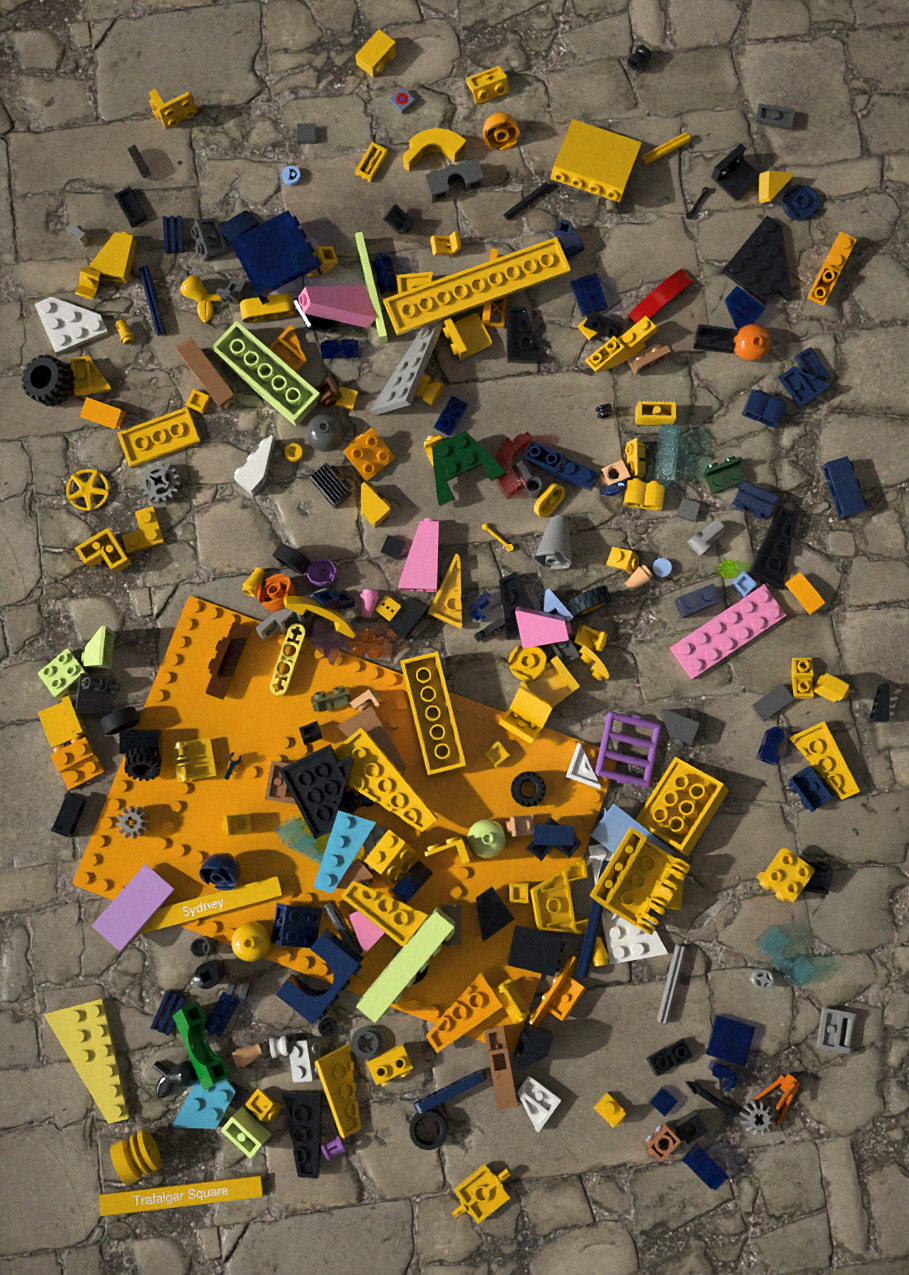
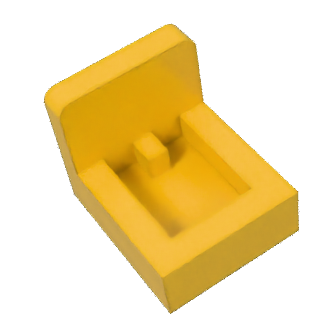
[430,231,461,256]
[606,547,639,574]
[573,625,608,651]

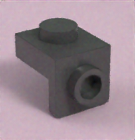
[216,280,249,305]

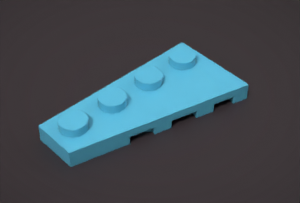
[313,811,376,893]

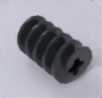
[194,960,225,989]

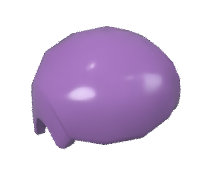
[307,559,338,588]

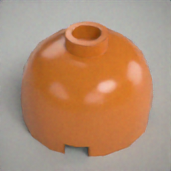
[733,324,772,362]
[257,574,297,612]

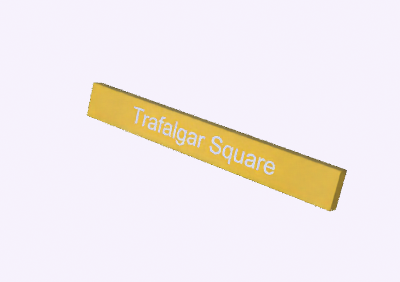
[99,1174,263,1216]

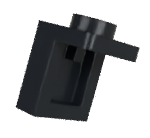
[383,204,415,234]

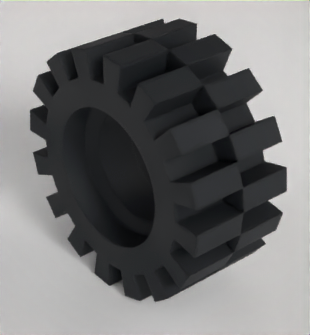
[124,747,162,781]
[511,771,547,807]

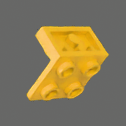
[38,696,88,748]

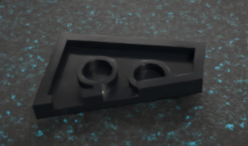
[505,306,545,364]

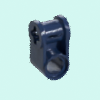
[555,220,584,259]

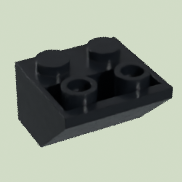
[514,1023,554,1069]

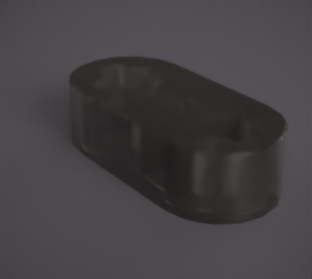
[127,145,152,179]

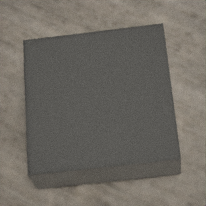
[297,123,316,144]
[676,498,700,522]

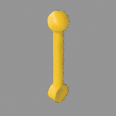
[482,523,514,552]

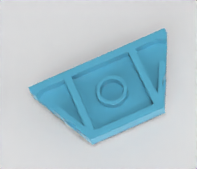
[172,1078,237,1129]

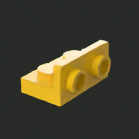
[466,66,509,105]

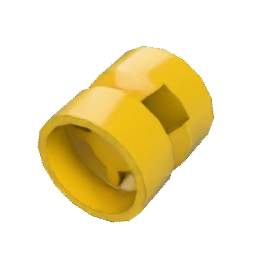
[415,373,444,405]

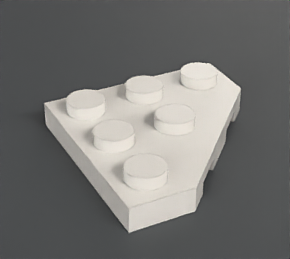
[35,297,109,355]

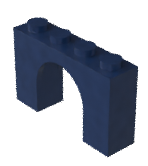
[275,928,364,1025]

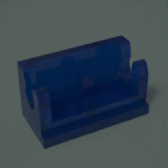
[681,1143,729,1191]

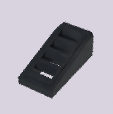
[868,683,889,724]

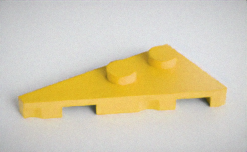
[428,554,462,629]

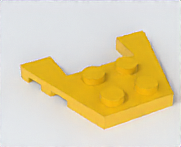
[530,859,589,934]

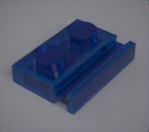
[570,273,608,317]

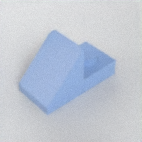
[543,588,574,623]

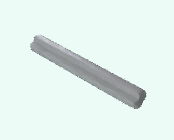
[657,945,686,1024]

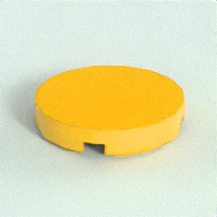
[508,645,547,682]

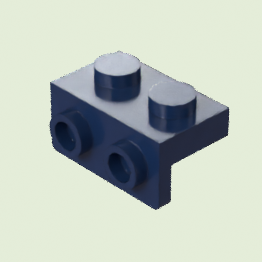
[789,764,834,812]

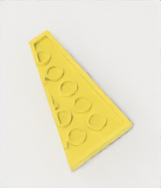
[43,998,130,1124]

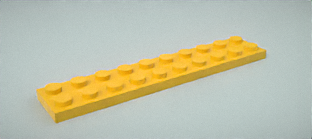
[383,237,571,336]

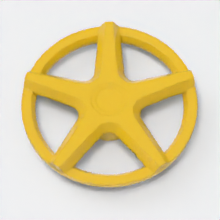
[66,469,109,511]

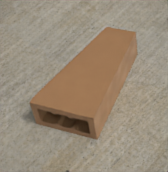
[175,336,236,411]
[337,706,407,775]

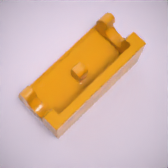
[80,397,127,430]

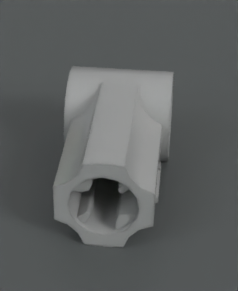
[687,519,726,557]

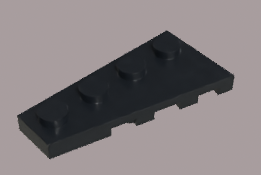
[748,505,798,590]
[282,1091,323,1179]

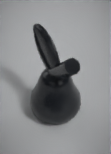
[153,1060,198,1099]

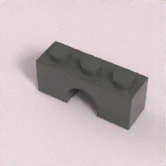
[425,158,484,203]

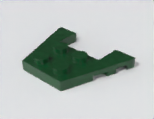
[432,431,506,507]

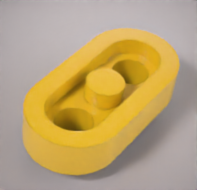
[534,483,565,518]

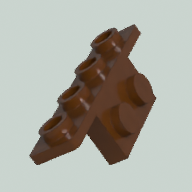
[206,622,251,700]

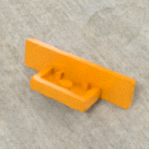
[529,955,586,1027]

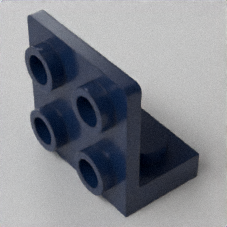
[271,903,322,948]

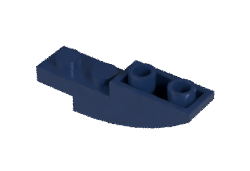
[523,441,600,491]

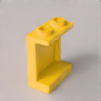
[519,656,580,707]

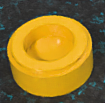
[284,443,304,463]

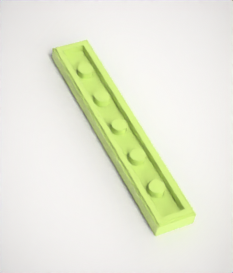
[355,232,388,343]

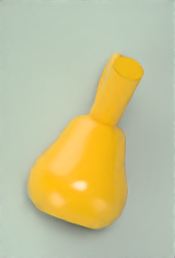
[180,275,222,323]

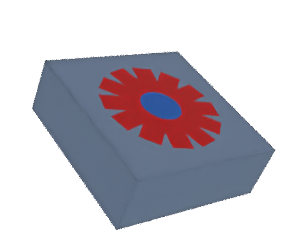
[390,87,415,114]

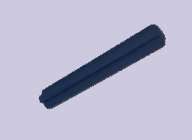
[139,265,166,336]

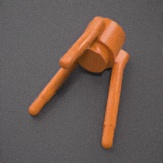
[755,1074,801,1125]

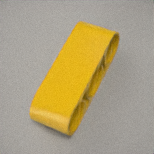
[240,293,296,323]

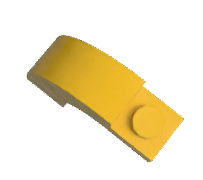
[403,128,466,171]

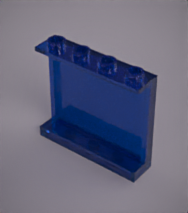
[230,210,322,305]

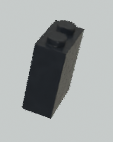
[507,925,566,977]

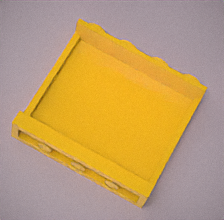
[550,119,642,202]

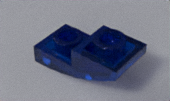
[434,395,469,436]

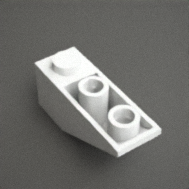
[234,435,275,496]

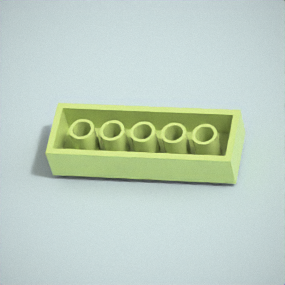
[211,321,321,427]
[356,907,455,1023]

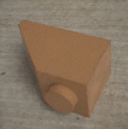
[336,858,374,889]

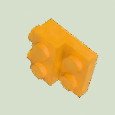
[50,736,105,790]

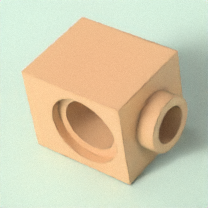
[599,460,630,490]

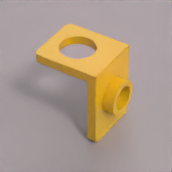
[222,813,252,836]

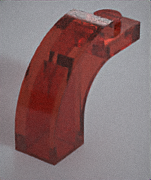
[495,431,532,499]

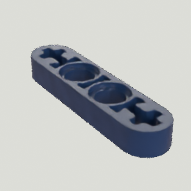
[413,1069,487,1114]

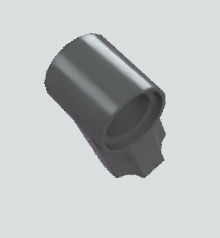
[512,459,542,498]

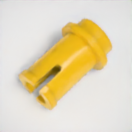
[115,319,135,345]

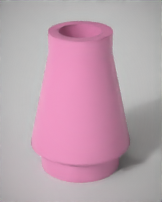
[360,589,379,618]

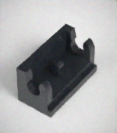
[693,324,736,354]
[50,793,87,837]

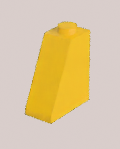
[88,232,137,284]

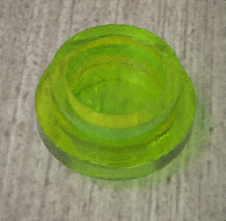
[717,559,737,579]

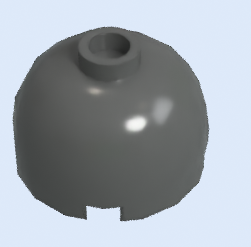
[306,413,344,452]

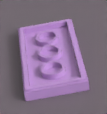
[92,864,175,952]

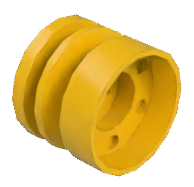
[110,1128,162,1185]

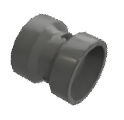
[190,936,213,958]
[226,975,251,1000]

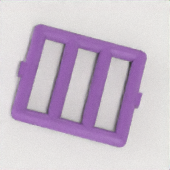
[595,711,662,787]

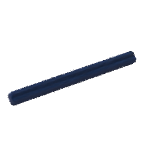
[576,860,610,978]

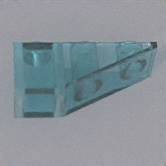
[274,815,324,865]

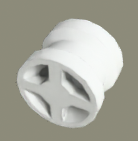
[269,1035,289,1058]

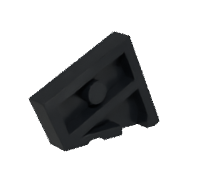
[476,886,515,941]

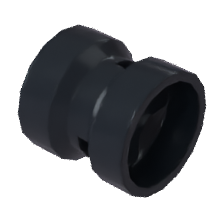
[627,45,652,72]

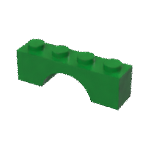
[173,1002,231,1091]

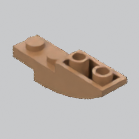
[483,1026,518,1110]

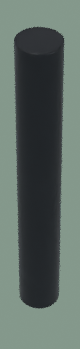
[503,182,550,220]

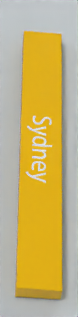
[137,876,283,935]

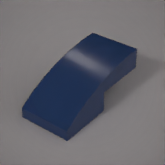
[219,210,260,244]
[313,589,355,609]

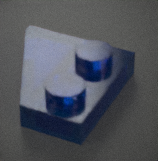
[724,286,766,332]

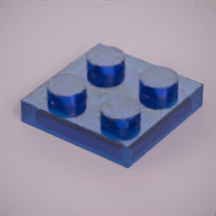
[705,1015,755,1066]

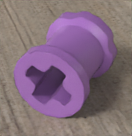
[321,1135,347,1161]

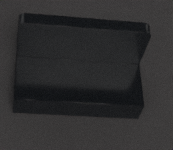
[388,597,428,640]

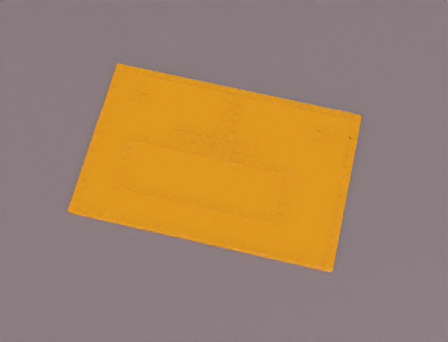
[73,596,617,1053]

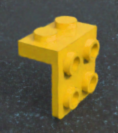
[149,89,197,129]
[442,313,492,361]
[499,687,553,744]
[364,830,418,884]
[425,836,473,864]
[756,848,814,903]

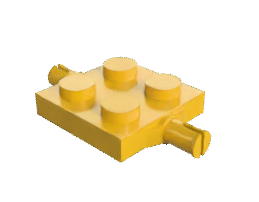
[452,1163,511,1224]

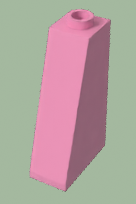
[299,285,376,328]
[398,518,439,592]

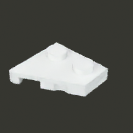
[517,1074,561,1133]

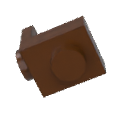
[316,377,342,407]

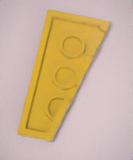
[314,1044,361,1138]

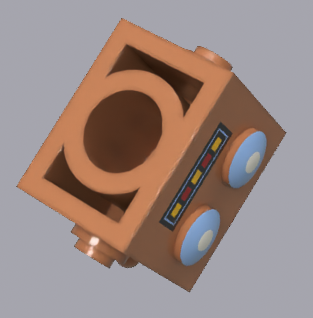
[644,1122,681,1162]

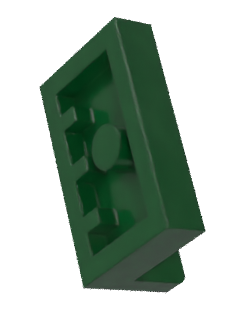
[703,456,748,494]

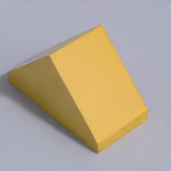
[759,171,794,203]

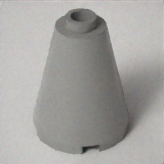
[534,515,572,570]

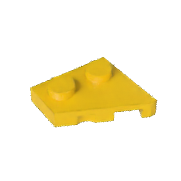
[70,355,112,396]

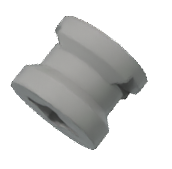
[751,968,774,990]

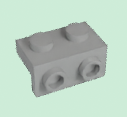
[287,1037,321,1083]

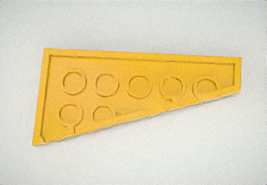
[334,727,438,832]

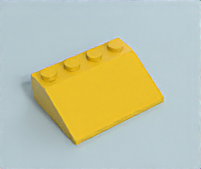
[635,757,729,856]

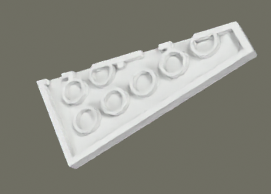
[588,844,668,964]

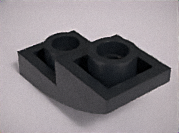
[646,1038,693,1076]

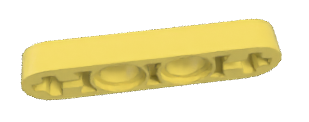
[270,623,306,696]

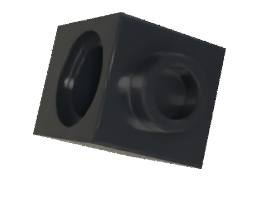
[674,1110,708,1144]

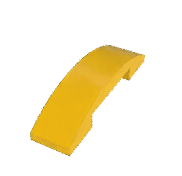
[284,596,355,638]

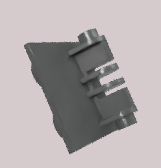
[75,673,121,716]

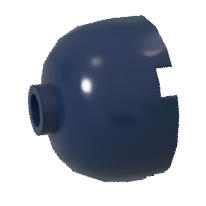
[199,853,241,891]

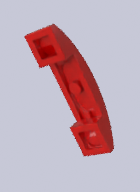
[628,268,694,324]

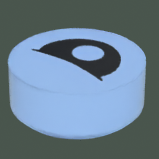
[282,166,301,186]

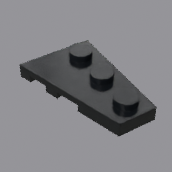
[499,572,535,640]

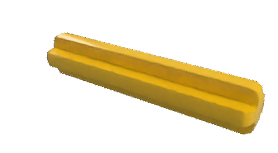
[641,132,691,165]

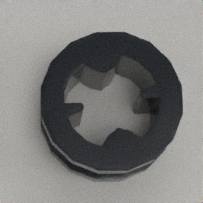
[595,404,614,419]
[318,1017,337,1037]

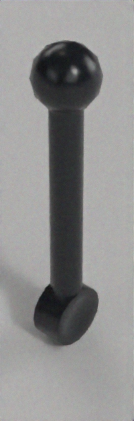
[686,187,709,220]

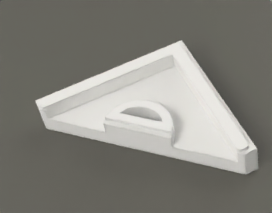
[566,743,601,789]

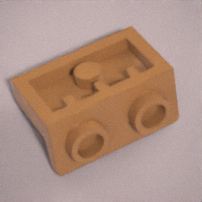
[627,342,671,375]

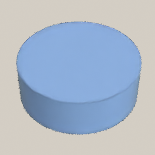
[652,558,672,578]

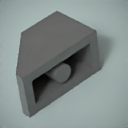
[659,708,700,747]

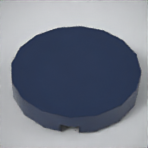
[782,184,820,221]

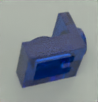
[469,590,491,622]
[708,1060,737,1092]

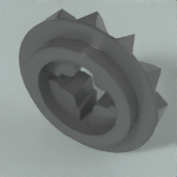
[351,1026,383,1060]

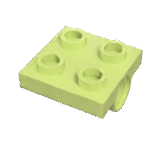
[37,648,88,700]

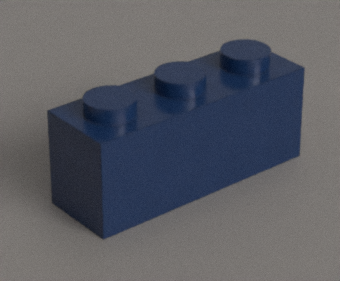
[821,456,867,519]

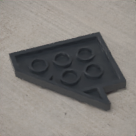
[722,215,792,305]
[279,744,355,839]

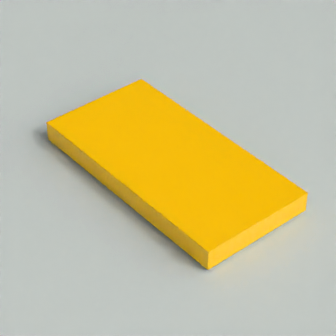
[117,407,201,468]

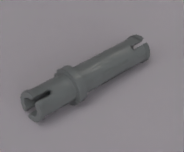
[323,900,363,955]

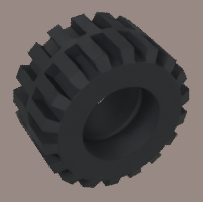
[21,354,75,407]

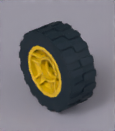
[568,586,613,618]

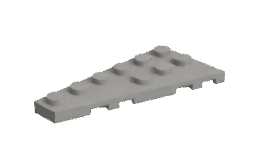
[370,318,446,415]

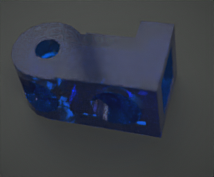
[756,727,784,766]

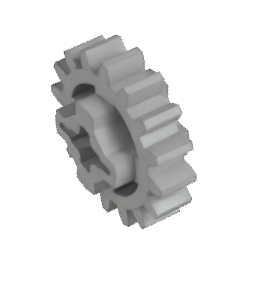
[138,462,181,504]

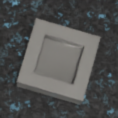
[66,223,89,247]

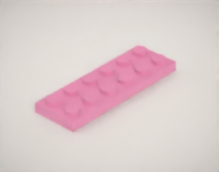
[670,585,786,680]

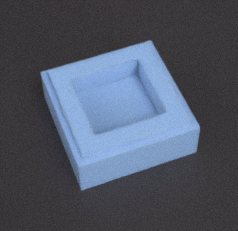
[730,571,758,598]

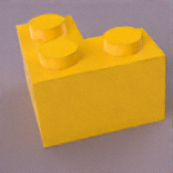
[75,528,132,574]

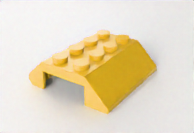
[589,827,691,936]

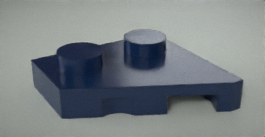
[778,366,831,408]

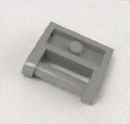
[816,1007,858,1054]

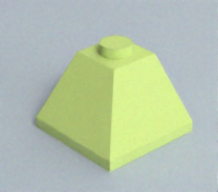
[81,626,115,670]

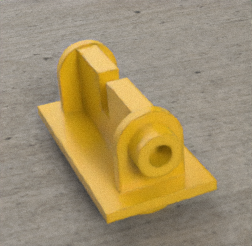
[625,438,646,479]
[493,978,531,1024]

